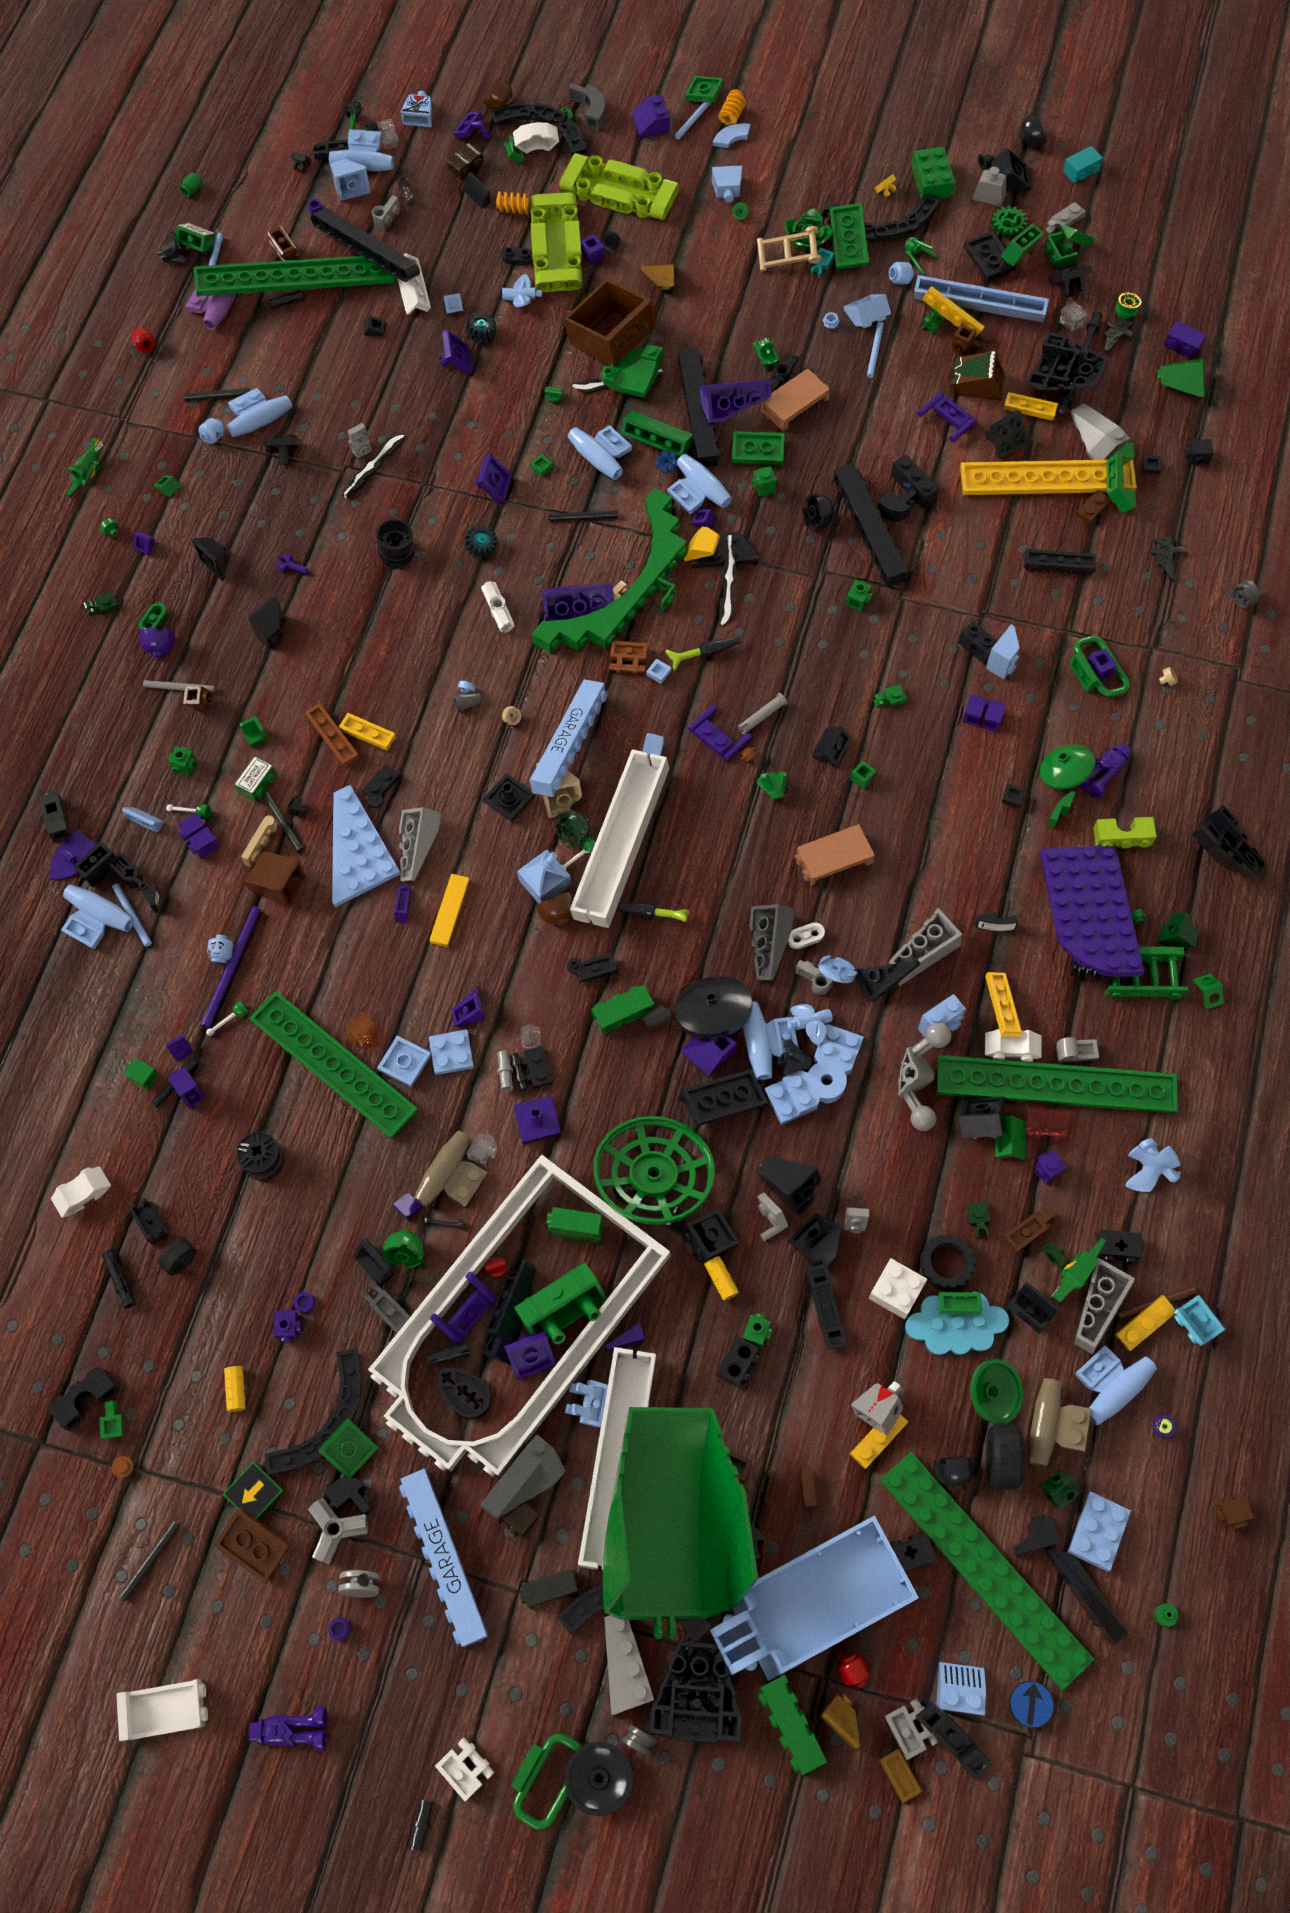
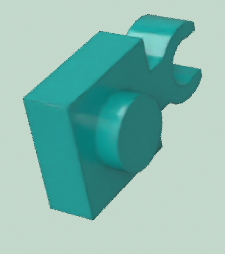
[811,248,835,278]

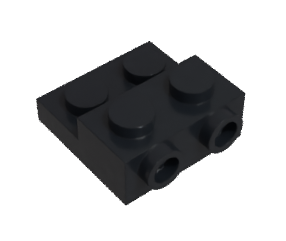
[681,1209,740,1265]

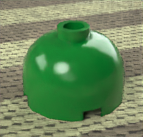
[382,1230,424,1268]

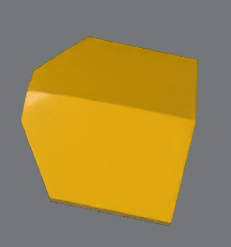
[684,527,720,561]

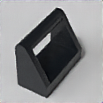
[353,1238,396,1287]

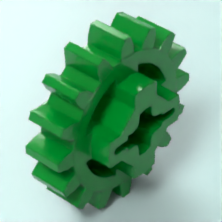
[991,206,1028,238]

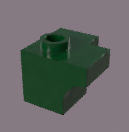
[1158,911,1199,949]

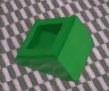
[154,475,180,497]

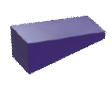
[394,886,411,923]
[606,1322,645,1352]

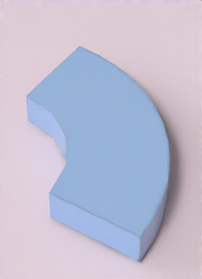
[713,123,751,148]

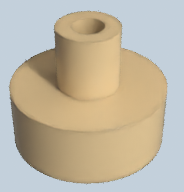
[1159,667,1178,686]
[502,706,521,725]

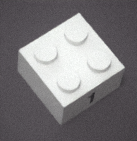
[869,1258,927,1319]

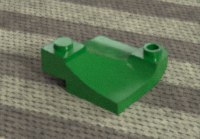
[600,344,664,398]

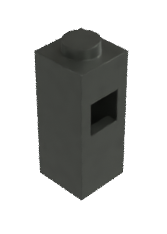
[39,791,71,842]
[519,1569,579,1608]

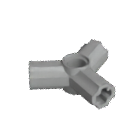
[308,1497,368,1565]

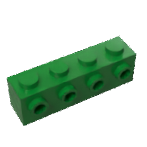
[621,411,693,457]

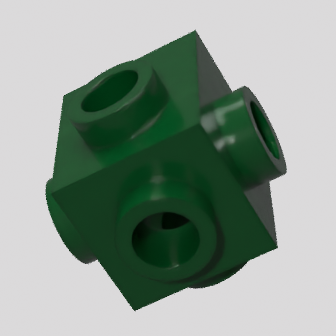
[1040,1469,1080,1510]

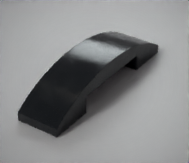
[806,1263,848,1350]
[916,1701,992,1780]

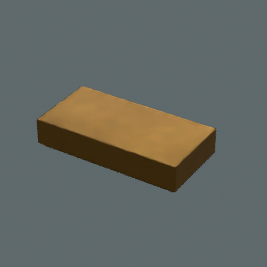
[879,1748,922,1804]

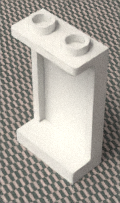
[116,1679,208,1741]

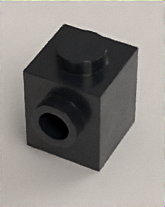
[1185,439,1214,465]

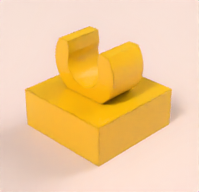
[875,174,896,197]

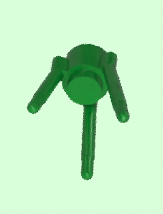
[904,237,937,276]

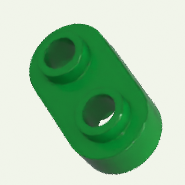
[139,603,168,630]

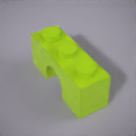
[1093,817,1157,848]

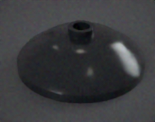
[565,1742,633,1816]

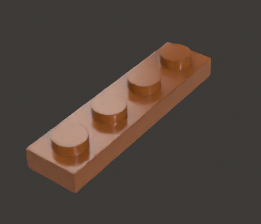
[305,703,359,767]

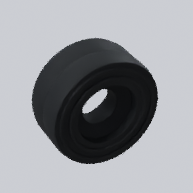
[158,1238,197,1276]

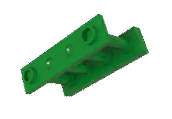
[1105,947,1188,999]

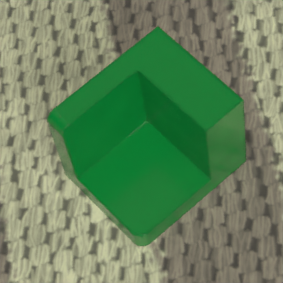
[240,715,268,748]

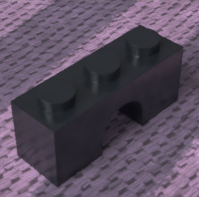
[48,1367,119,1431]

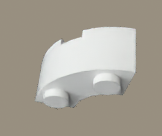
[513,122,559,154]
[985,1029,1041,1062]
[51,1166,111,1218]

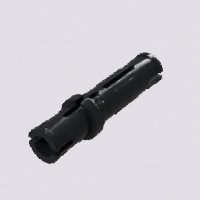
[101,1249,137,1309]

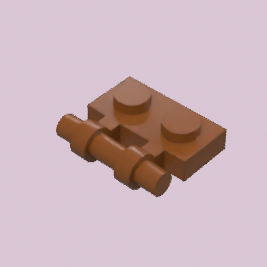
[609,641,648,674]

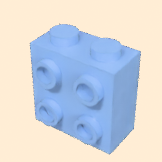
[918,994,966,1038]

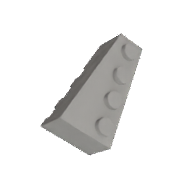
[889,908,963,986]
[1074,1257,1135,1355]
[604,1615,654,1716]

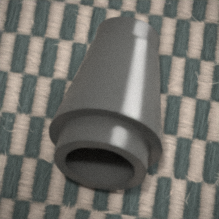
[454,693,481,711]

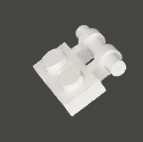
[435,1738,494,1802]

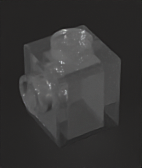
[1059,302,1088,333]
[467,1133,498,1167]

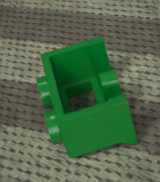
[1044,231,1078,269]

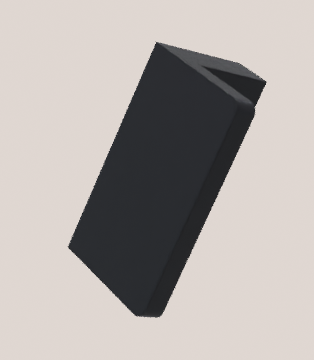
[812,726,852,767]

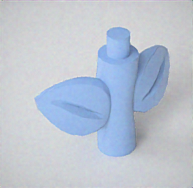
[502,274,542,307]
[787,1004,833,1046]

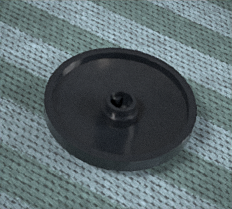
[675,976,753,1039]

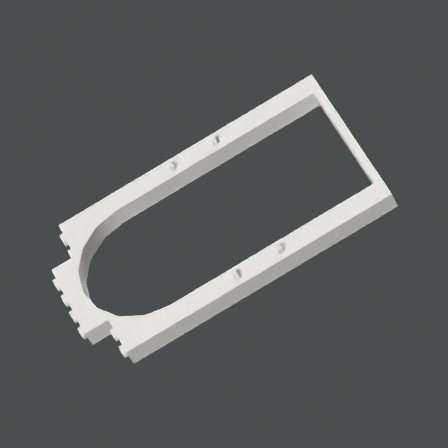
[368,1155,671,1477]

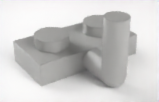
[757,1193,788,1242]

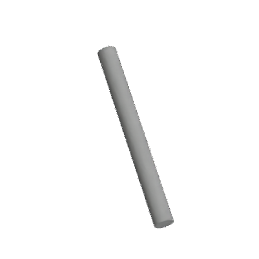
[143,680,216,693]

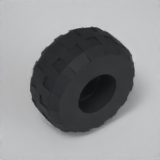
[986,1423,1025,1490]

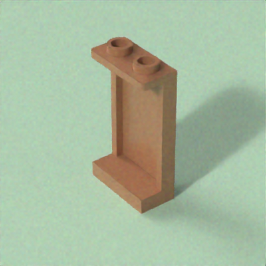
[761,368,830,431]
[795,824,875,886]

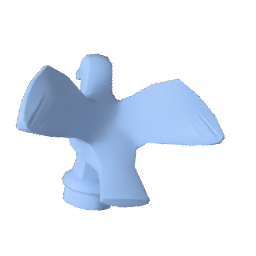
[1126,1138,1181,1192]

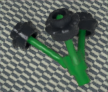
[345,101,379,140]

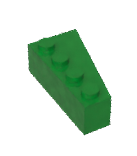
[758,1675,827,1775]

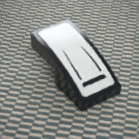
[974,912,1018,931]

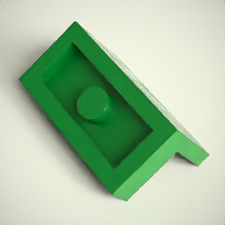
[995,1115,1026,1160]

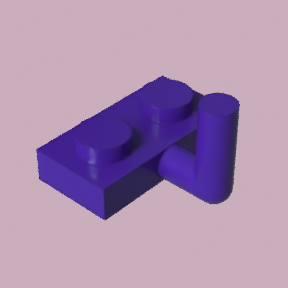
[453,112,491,140]

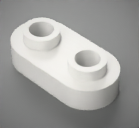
[788,923,825,949]

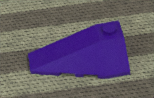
[700,379,771,423]
[541,583,615,621]

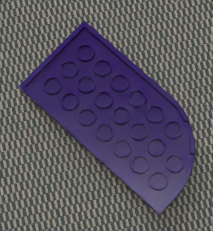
[1040,845,1144,977]

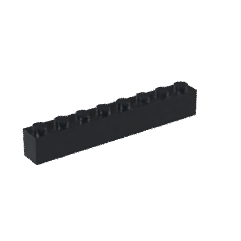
[678,347,721,467]
[833,463,909,588]

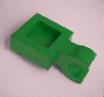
[504,135,525,163]
[873,684,907,707]
[100,1400,124,1440]

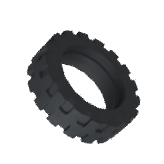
[920,1234,976,1291]

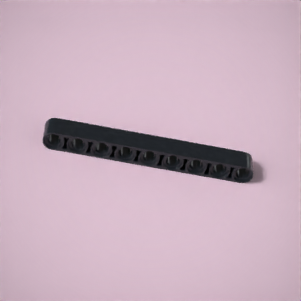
[311,208,420,282]

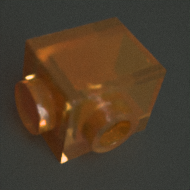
[345,1012,378,1046]

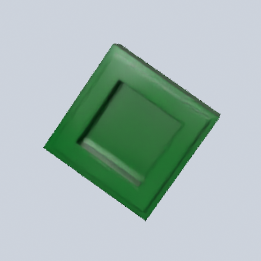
[529,454,554,477]

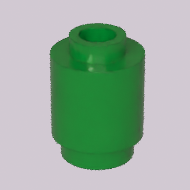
[179,173,203,197]

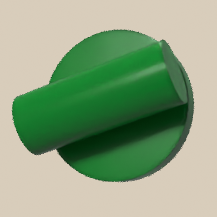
[545,386,563,402]

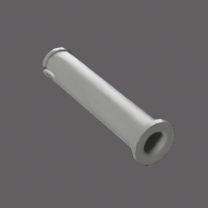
[738,693,787,735]

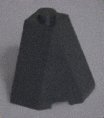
[756,1156,822,1217]

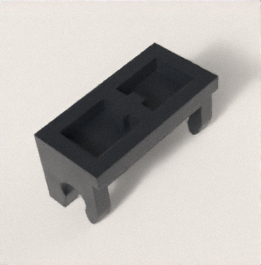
[128,1198,170,1245]

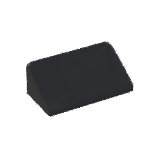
[463,172,491,208]

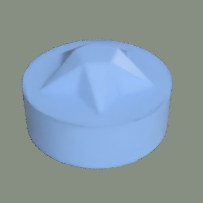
[457,681,476,693]

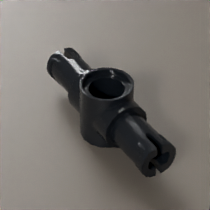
[770,353,799,393]

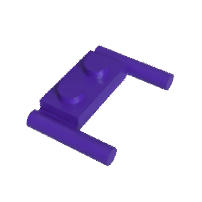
[917,392,977,442]
[688,704,752,762]
[430,1271,497,1345]

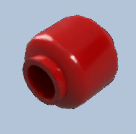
[131,327,156,353]
[838,1652,870,1689]

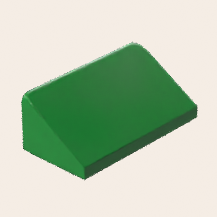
[1062,225,1096,248]

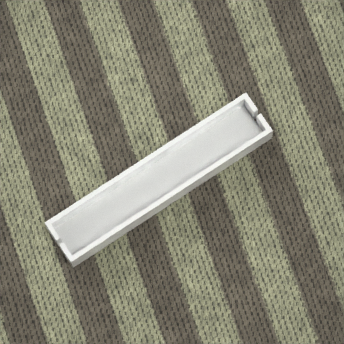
[570,750,669,928]
[578,1347,656,1571]

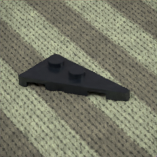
[854,960,921,1002]

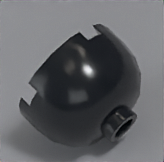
[1018,112,1047,148]
[802,494,835,530]
[933,1456,977,1490]

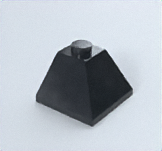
[192,538,227,581]
[248,595,284,649]
[788,1213,841,1266]

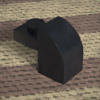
[877,488,917,522]
[323,1477,373,1516]

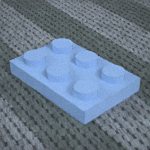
[1067,1491,1131,1572]

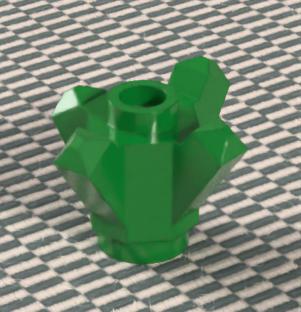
[757,772,788,800]

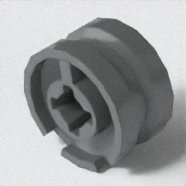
[1232,580,1260,609]
[622,1724,657,1757]

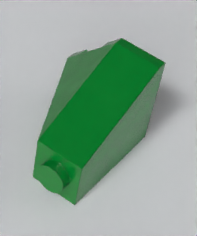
[1157,359,1205,397]

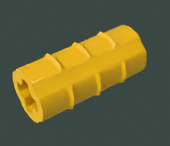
[704,1256,739,1301]
[224,1366,246,1412]

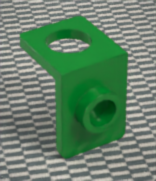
[656,577,675,612]
[1193,974,1224,1009]

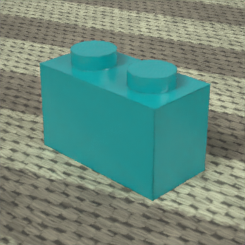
[1063,146,1103,183]

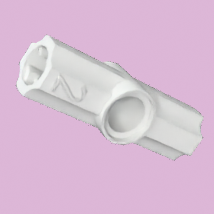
[481,581,515,633]

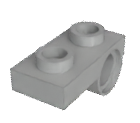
[372,195,400,231]
[347,423,372,459]
[795,960,834,996]
[1056,1037,1099,1063]
[845,1207,869,1233]

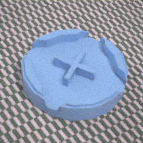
[818,956,857,983]

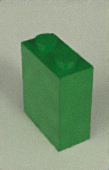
[547,1207,603,1245]

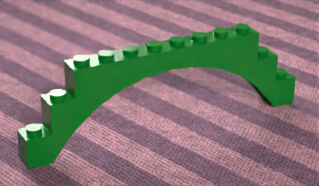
[532,488,687,653]

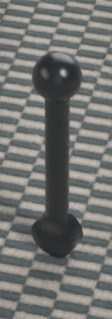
[424,1218,466,1229]

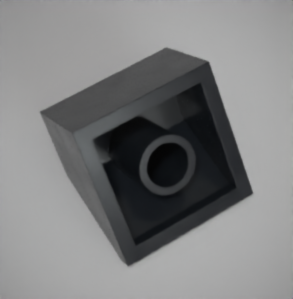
[992,148,1031,191]
[959,1096,1005,1139]

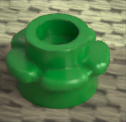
[1131,909,1146,925]

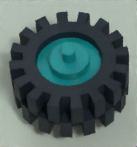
[466,313,496,344]
[465,524,497,559]

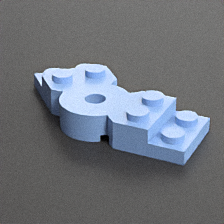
[764,1024,864,1125]

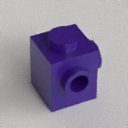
[1034,1151,1067,1184]
[274,1310,302,1343]

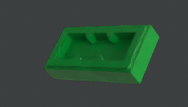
[938,1292,982,1315]

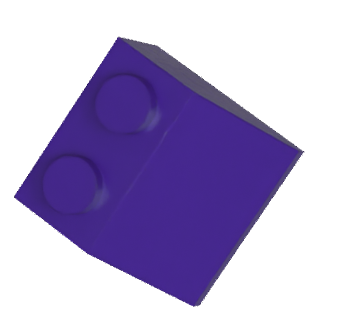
[632,94,670,138]

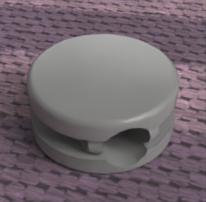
[338,1570,380,1598]

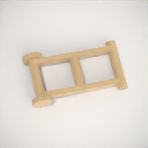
[757,226,821,272]

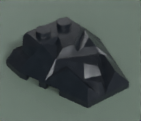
[1025,332,1108,390]
[649,1641,742,1744]

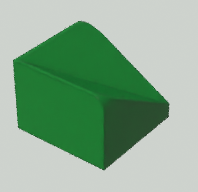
[850,761,877,789]

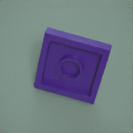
[439,329,473,375]
[475,453,512,503]
[513,1096,561,1144]
[505,1331,556,1380]

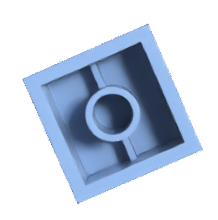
[517,850,571,903]

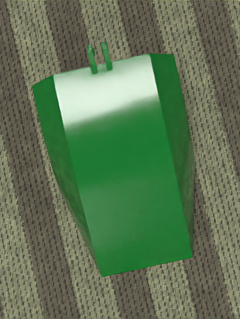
[603,1407,758,1639]

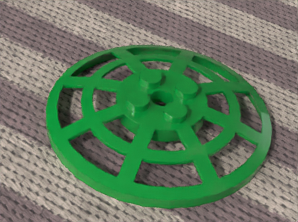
[593,1116,714,1225]

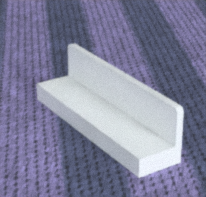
[397,253,431,315]

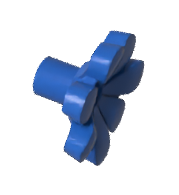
[656,450,678,473]

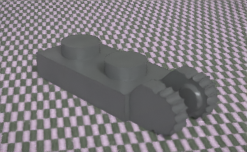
[360,1281,410,1333]

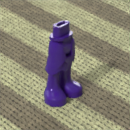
[1078,743,1132,799]
[249,1706,328,1752]

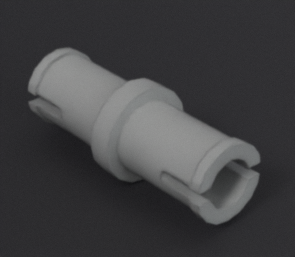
[497,1050,513,1091]

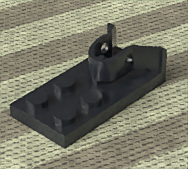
[678,1069,768,1133]

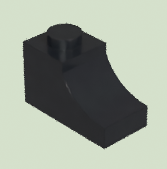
[1012,1514,1060,1556]

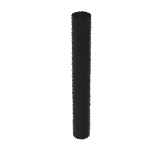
[151,1059,198,1108]

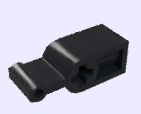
[107,852,148,896]

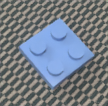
[429,1030,474,1075]
[377,1036,431,1088]

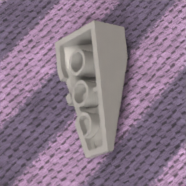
[1070,403,1130,460]
[399,807,441,882]

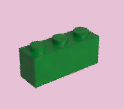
[1001,223,1045,266]
[592,985,654,1035]

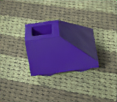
[680,1036,736,1078]

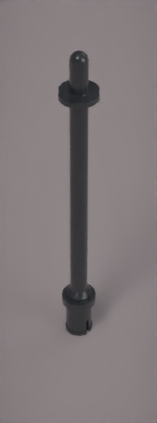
[1058,311,1103,416]

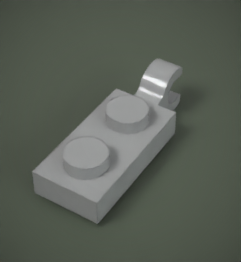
[1046,202,1086,234]

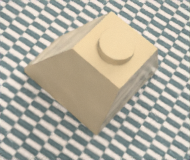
[536,763,582,818]

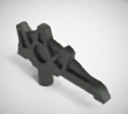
[1104,317,1135,354]
[1150,536,1182,582]

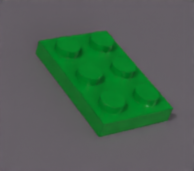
[732,431,784,465]

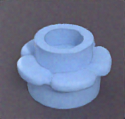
[823,312,839,328]

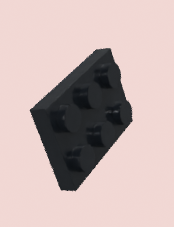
[963,231,1016,281]

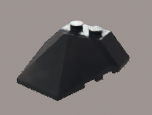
[1192,805,1268,881]

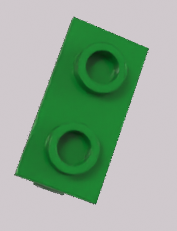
[921,308,945,333]

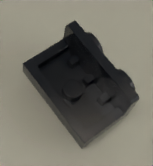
[1006,1282,1059,1334]

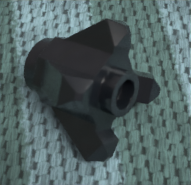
[158,232,187,263]
[776,1040,811,1076]

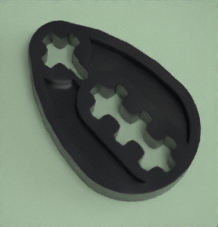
[437,1368,492,1419]

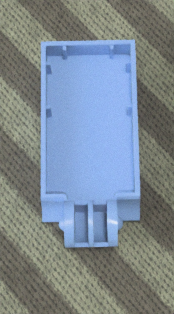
[710,1515,919,1681]

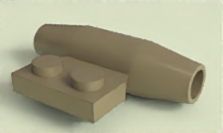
[414,1131,487,1207]
[1030,1378,1092,1467]

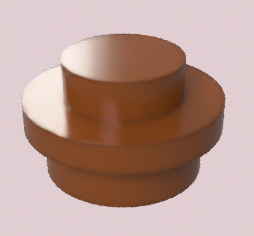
[741,747,758,763]
[112,1456,134,1478]

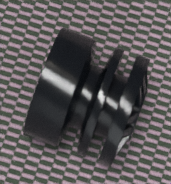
[376,519,414,567]
[236,1131,285,1181]

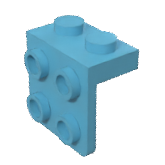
[1174,1295,1226,1346]

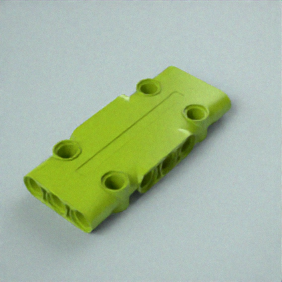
[559,153,679,221]
[530,192,582,292]

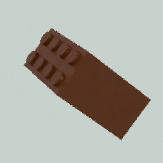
[564,278,656,367]

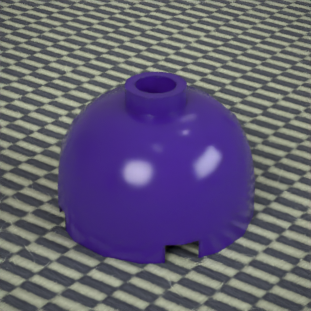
[139,628,175,658]

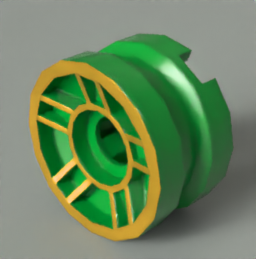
[1115,293,1141,319]

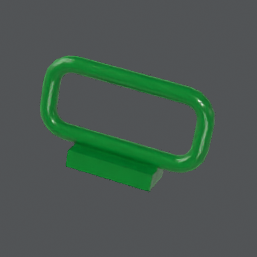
[1069,636,1130,697]
[510,1733,582,1830]

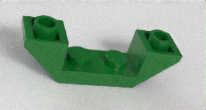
[1106,442,1136,514]

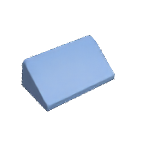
[122,807,164,833]

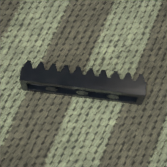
[1024,549,1096,575]

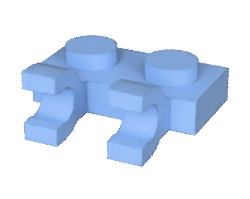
[565,1380,608,1428]

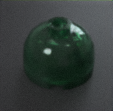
[556,810,590,848]

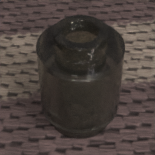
[642,1005,672,1031]

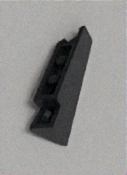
[482,1259,537,1365]
[1045,1548,1128,1645]

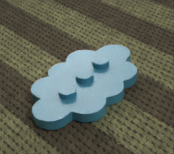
[905,1292,1009,1356]

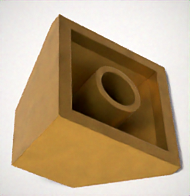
[641,264,674,290]
[819,1695,860,1749]

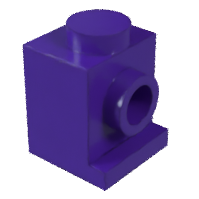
[580,234,605,265]
[1088,649,1117,680]

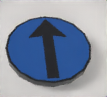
[1009,1681,1054,1728]

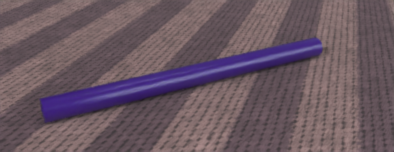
[201,906,261,1029]

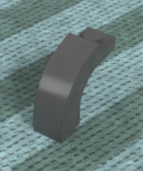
[569,83,605,132]

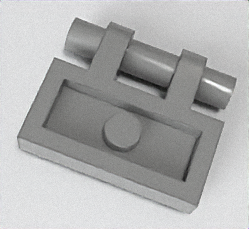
[884,1698,940,1760]

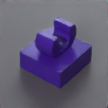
[133,531,155,555]

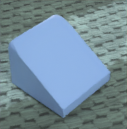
[642,733,664,756]

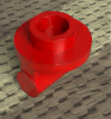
[484,1257,506,1278]

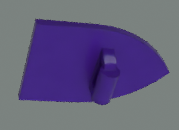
[50,830,96,880]

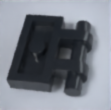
[511,1046,553,1091]

